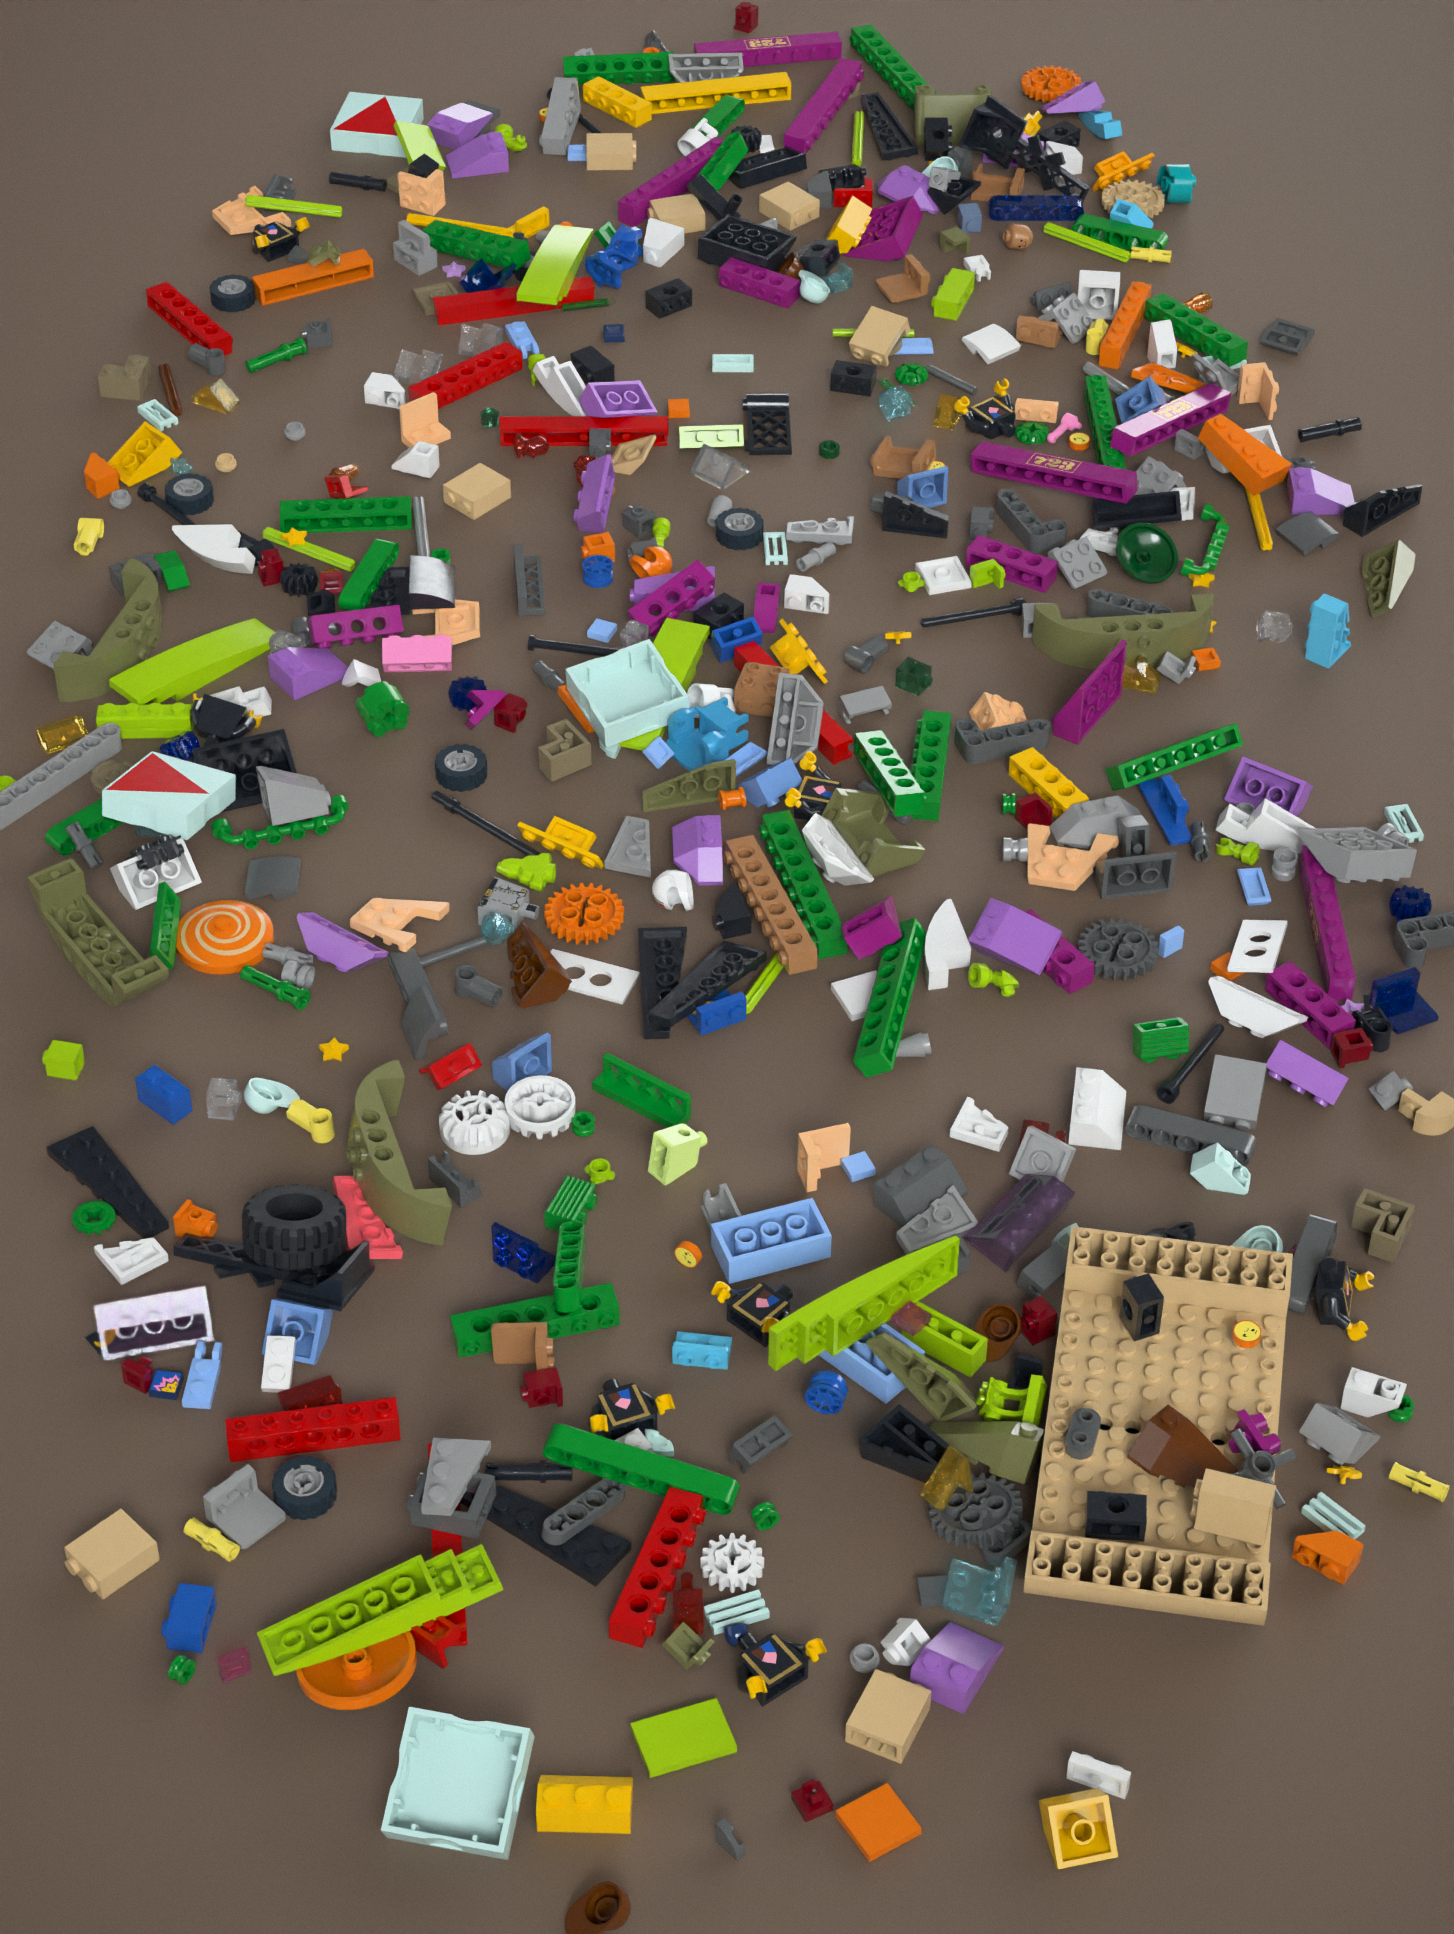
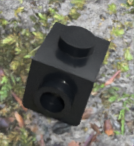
[1008,1354,1044,1390]

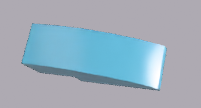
[1078,110,1122,139]

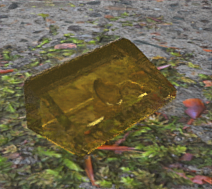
[36,715,88,754]

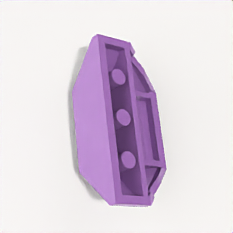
[876,165,940,214]
[672,815,723,886]
[296,912,389,973]

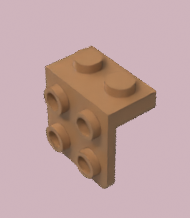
[876,254,930,303]
[1016,315,1064,348]
[734,662,789,717]
[491,1322,555,1371]

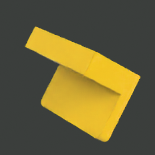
[508,206,549,238]

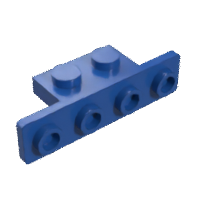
[1138,775,1192,846]

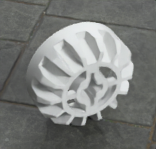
[505,1075,576,1140]
[439,1090,510,1155]

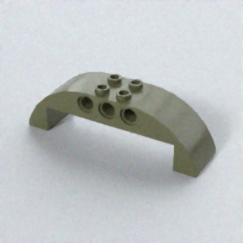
[53,558,163,702]
[1032,593,1214,669]
[27,858,169,1006]
[346,1060,452,1245]

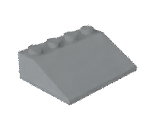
[1297,827,1417,883]

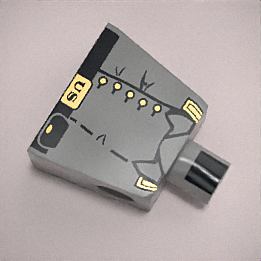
[477,877,540,929]

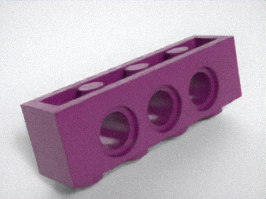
[719,257,800,309]
[966,535,1058,593]
[628,560,715,639]
[307,605,404,649]
[1026,909,1095,994]
[1265,961,1356,1049]

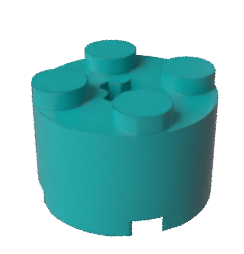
[1157,164,1196,204]

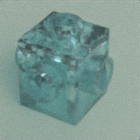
[879,385,913,421]

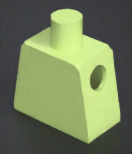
[648,1124,707,1186]

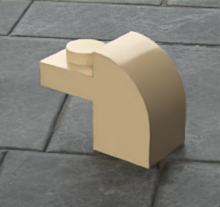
[1398,1088,1454,1136]

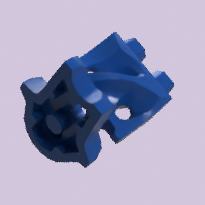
[585,225,643,289]

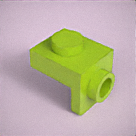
[970,559,1006,589]

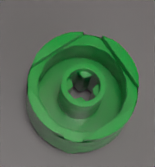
[355,681,409,737]

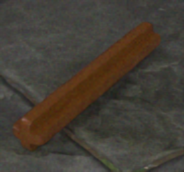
[158,363,182,416]

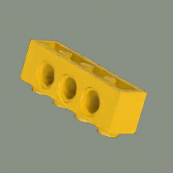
[583,76,652,128]
[1008,747,1089,819]

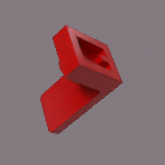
[833,178,873,207]

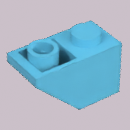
[1110,199,1154,229]

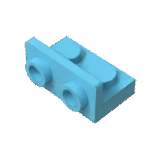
[672,1331,732,1370]

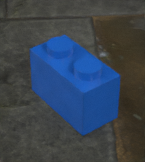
[710,616,763,663]
[135,1065,192,1125]
[161,1583,217,1653]

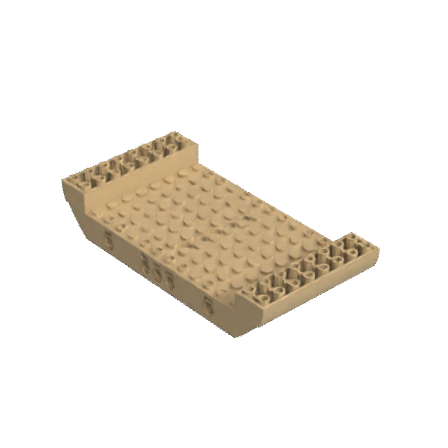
[1024,1226,1293,1626]

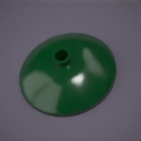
[1116,522,1178,584]

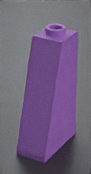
[630,566,715,611]

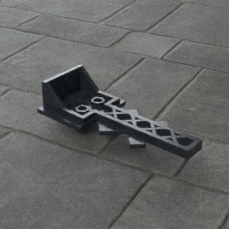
[959,95,1090,205]
[173,1233,375,1311]

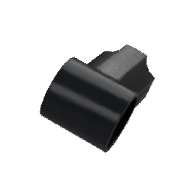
[238,531,274,566]

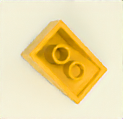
[107,421,182,487]

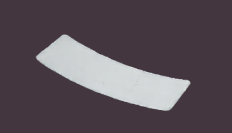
[759,135,774,153]

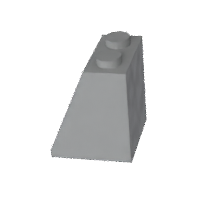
[256,766,331,826]
[1204,1054,1267,1131]

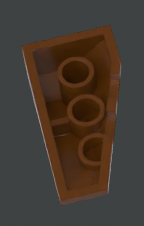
[507,922,572,1009]
[1127,1404,1238,1488]

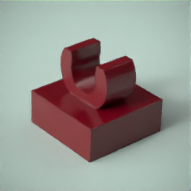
[121,1355,154,1394]
[791,1779,833,1822]

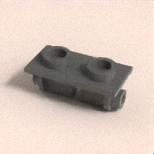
[1030,282,1072,311]

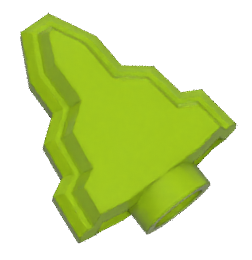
[496,853,556,892]

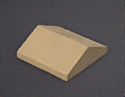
[612,435,656,475]

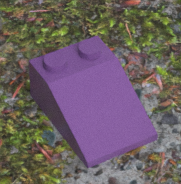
[1039,80,1106,114]
[427,103,493,150]
[446,132,509,178]
[1286,467,1354,515]
[268,647,348,701]
[968,898,1063,976]
[910,1622,1004,1715]

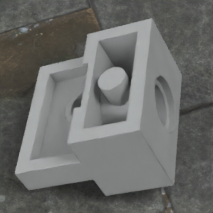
[393,220,438,276]

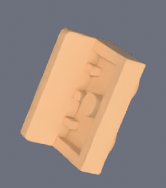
[1015,398,1059,423]

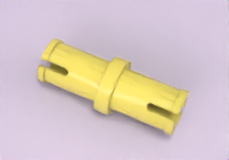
[1131,246,1172,263]
[1389,1462,1450,1502]
[183,1517,240,1562]

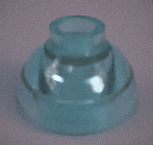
[481,912,514,946]

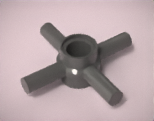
[1230,1428,1296,1510]

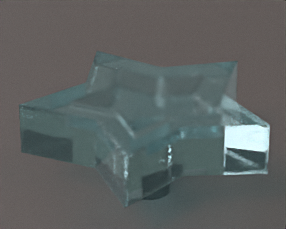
[169,457,194,475]

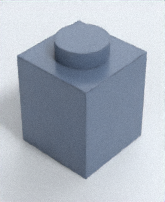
[957,203,982,233]

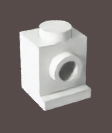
[880,1618,931,1666]

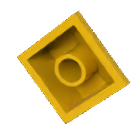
[1039,1788,1118,1869]

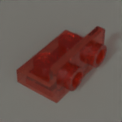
[277,1375,342,1411]

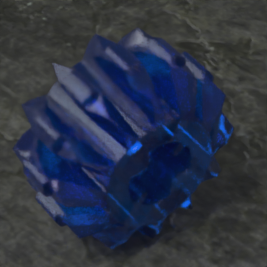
[448,675,487,712]
[159,731,200,760]
[1389,885,1432,921]

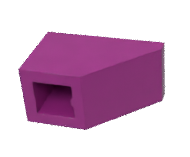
[754,582,780,633]

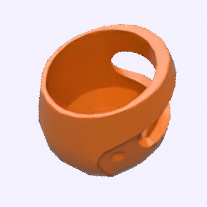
[629,546,673,578]

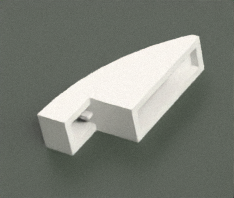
[533,356,587,416]
[172,524,256,574]
[1216,798,1315,853]
[924,899,971,990]

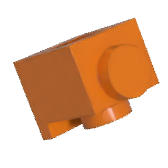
[580,532,615,562]
[173,1199,218,1238]

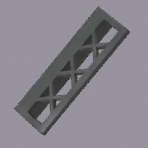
[514,544,546,616]

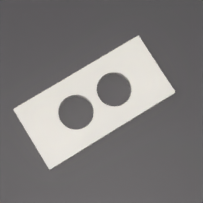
[1227,920,1288,973]
[550,949,640,1005]

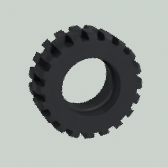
[242,1184,346,1271]

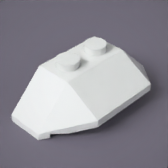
[802,813,874,886]
[1208,976,1308,1038]

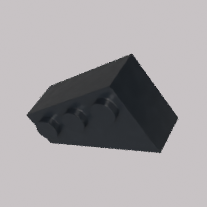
[859,1404,962,1488]

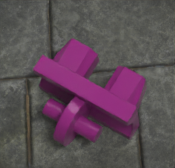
[1228,1409,1281,1455]

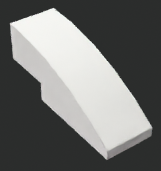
[199,686,272,718]

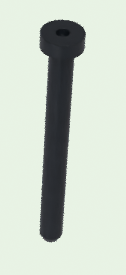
[528,635,620,656]

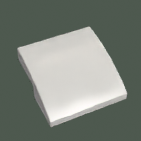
[962,324,1021,364]

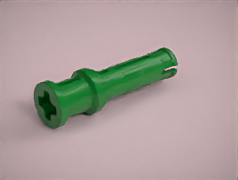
[245,337,307,374]
[240,965,311,1010]

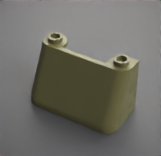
[913,84,992,146]
[821,788,925,878]

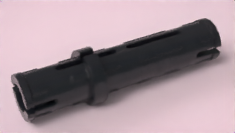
[329,171,387,192]
[1298,417,1362,443]
[485,1460,573,1483]

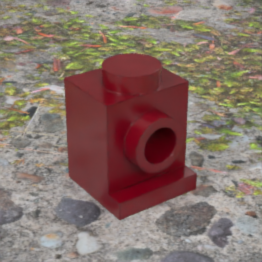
[734,2,758,33]
[257,548,283,587]
[319,568,344,594]
[494,693,527,733]
[1330,1028,1373,1069]
[1021,1296,1057,1346]
[520,1367,563,1408]

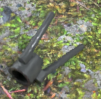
[643,30,669,52]

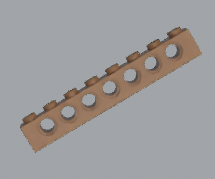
[723,835,817,975]

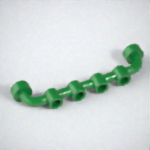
[1180,503,1230,577]
[211,795,349,849]

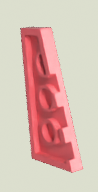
[332,1176,403,1259]

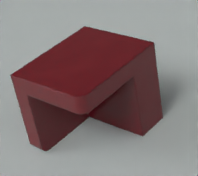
[1015,792,1053,830]

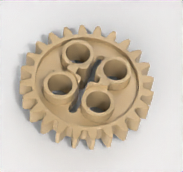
[1101,179,1165,218]

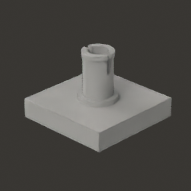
[1009,1126,1076,1198]

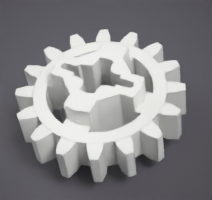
[701,1533,764,1593]

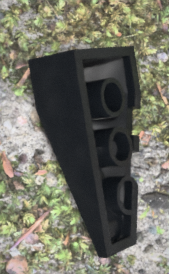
[1343,484,1423,537]

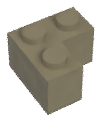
[98,354,152,401]
[538,719,592,782]
[1351,1188,1415,1263]

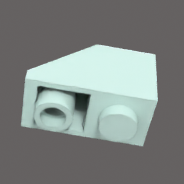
[1190,1142,1251,1195]

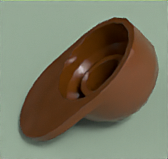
[777,252,804,280]
[972,1304,1022,1362]
[565,1881,631,1934]

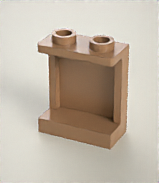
[971,164,1025,206]
[870,436,936,479]

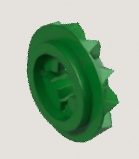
[895,362,928,386]
[1015,421,1049,444]
[72,1201,115,1237]

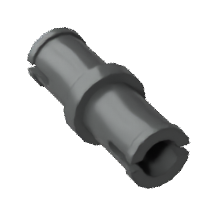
[533,661,567,696]
[1191,821,1211,862]
[65,822,104,870]

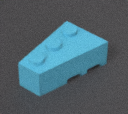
[1304,594,1351,669]

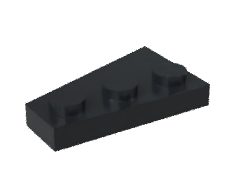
[882,491,949,539]
[364,567,410,615]

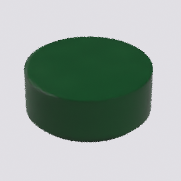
[819,440,840,459]

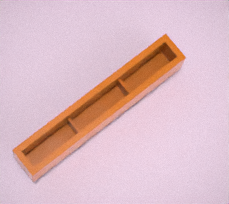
[252,248,374,306]
[1099,281,1152,370]

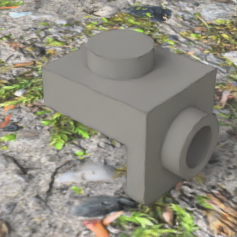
[1156,651,1196,684]
[1369,1071,1414,1110]

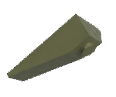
[1362,540,1416,617]
[642,759,736,812]
[865,1332,977,1422]
[929,1421,1045,1484]

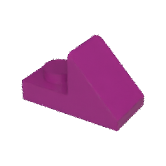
[465,690,506,730]

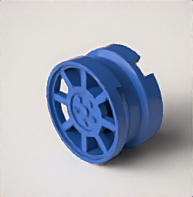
[582,555,613,588]
[805,1371,848,1414]

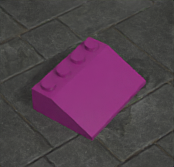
[843,196,923,262]
[1052,640,1127,745]

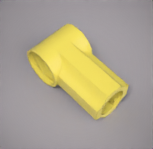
[1085,318,1109,355]
[74,518,104,556]
[286,1099,335,1143]

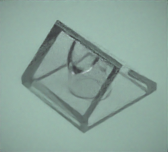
[690,444,750,490]

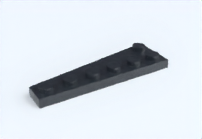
[861,92,919,160]
[638,927,687,1039]
[648,941,767,1028]
[46,1126,169,1239]
[460,1485,631,1587]

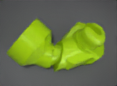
[494,124,527,152]
[968,963,1019,997]

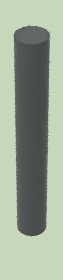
[925,364,978,395]
[419,936,487,967]

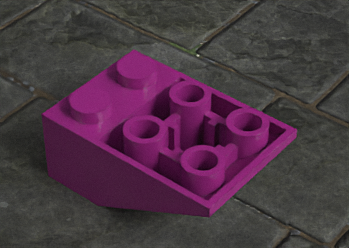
[841,895,902,960]

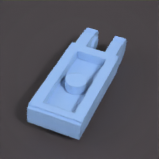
[505,321,540,359]
[182,1341,223,1409]

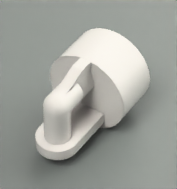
[677,118,718,156]
[687,683,736,718]

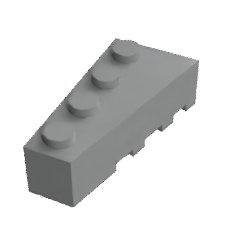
[539,77,581,155]

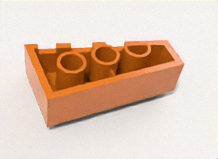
[1198,414,1292,496]

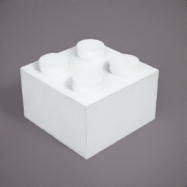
[1077,270,1120,320]

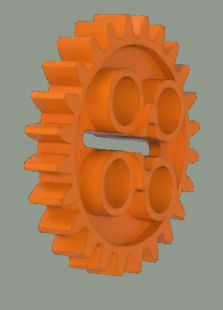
[1021,65,1082,103]
[544,882,624,945]

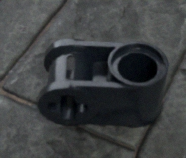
[1351,1005,1392,1052]

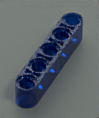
[988,195,1084,221]

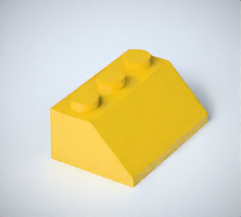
[826,196,872,254]
[536,1775,633,1834]

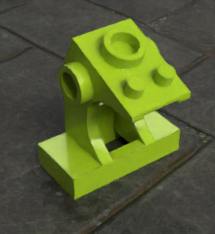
[975,1374,1047,1427]

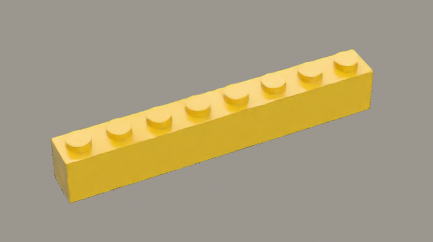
[640,72,791,114]

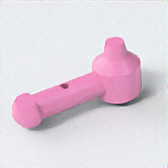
[1047,413,1082,444]

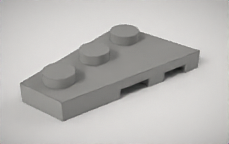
[786,516,854,545]
[604,816,651,878]
[896,1185,980,1255]
[421,1438,491,1516]

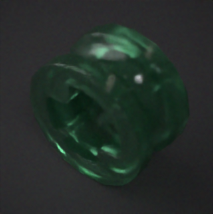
[480,408,499,428]

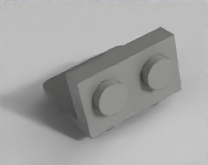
[1037,292,1094,344]
[1192,353,1240,396]
[1134,456,1187,495]
[1047,536,1107,590]
[27,621,93,670]
[203,1464,286,1549]

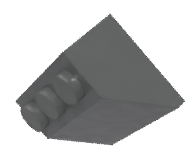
[1094,852,1177,899]
[873,1144,968,1227]

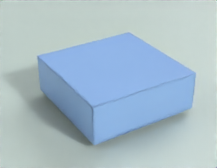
[568,145,587,161]
[587,618,617,643]
[642,736,675,769]
[1158,925,1184,958]
[841,1151,876,1183]

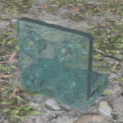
[941,1557,1017,1627]

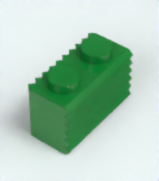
[1133,1017,1190,1063]
[544,1175,598,1231]

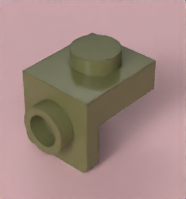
[308,239,341,267]
[661,1622,714,1670]

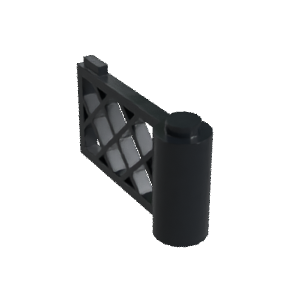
[742,393,792,455]

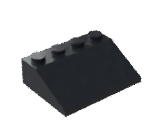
[697,214,797,272]
[191,729,297,813]

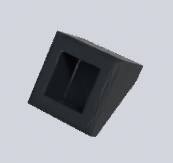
[307,589,336,616]

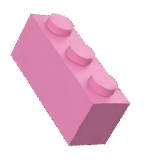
[382,634,452,672]

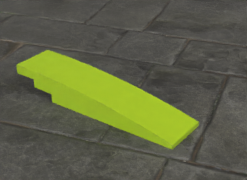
[517,225,593,305]
[109,618,284,705]
[617,618,710,751]
[768,1236,960,1371]
[257,1544,504,1676]

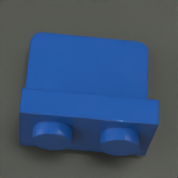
[687,989,746,1036]

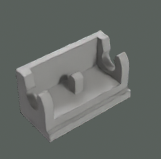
[838,686,892,724]
[701,1183,742,1230]

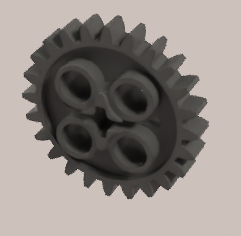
[1077,918,1159,981]
[929,1473,1023,1549]

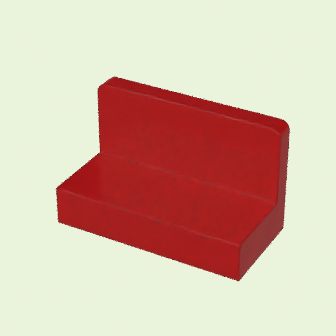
[324,475,368,498]
[419,1043,483,1090]
[410,1615,461,1669]

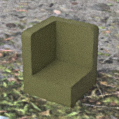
[940,226,971,254]

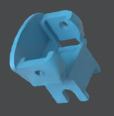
[666,697,749,771]

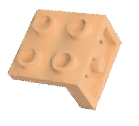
[398,169,446,216]
[1237,362,1279,420]
[399,392,451,448]
[969,692,1028,730]
[797,1123,851,1192]

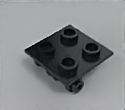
[819,164,867,191]
[125,834,184,871]

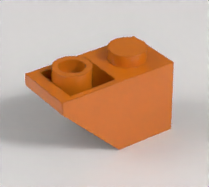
[84,452,120,499]
[1292,1530,1364,1585]

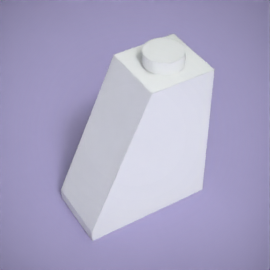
[643,218,684,268]

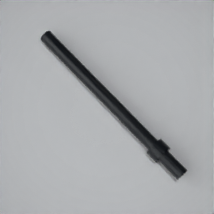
[432,791,541,856]

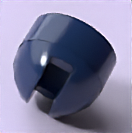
[723,1624,748,1647]

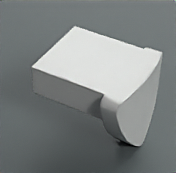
[342,659,381,687]

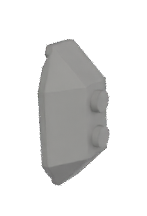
[668,53,744,83]
[766,673,824,765]
[1049,795,1141,849]

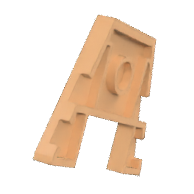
[212,186,291,235]
[412,599,480,645]
[1028,823,1119,891]
[350,898,449,952]

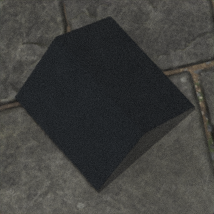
[928,176,981,215]

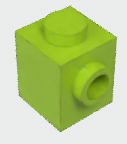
[42,1040,85,1080]

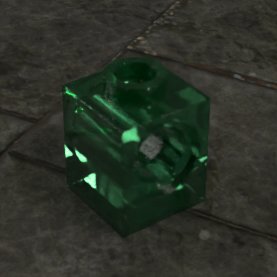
[895,657,933,696]

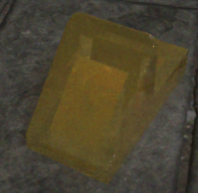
[193,378,240,414]
[933,394,962,430]
[1122,655,1161,693]
[920,1445,973,1511]

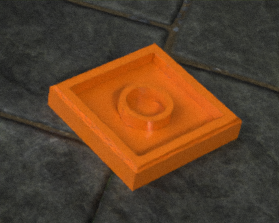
[835,1783,922,1862]

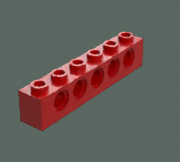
[146,281,233,356]
[408,341,523,409]
[225,1397,401,1463]
[609,1487,706,1648]

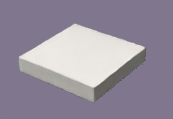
[915,556,971,595]
[831,970,877,1021]

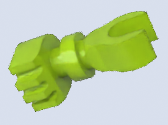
[527,354,546,387]
[653,518,671,548]
[1216,838,1260,866]

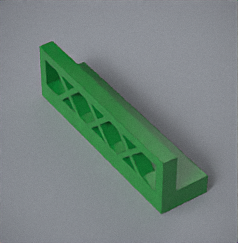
[149,881,181,970]
[592,1053,691,1128]

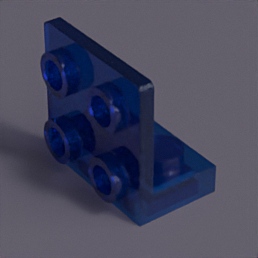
[459,258,517,293]
[1369,967,1439,1034]
[491,1222,556,1284]

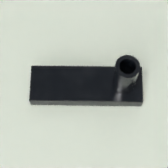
[686,174,743,221]

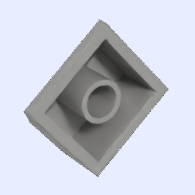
[1299,1403,1381,1465]

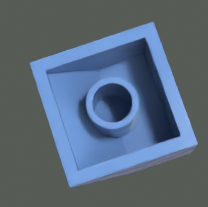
[1115,376,1167,424]
[897,466,948,508]
[736,758,803,808]
[492,1033,552,1092]
[262,1298,333,1365]

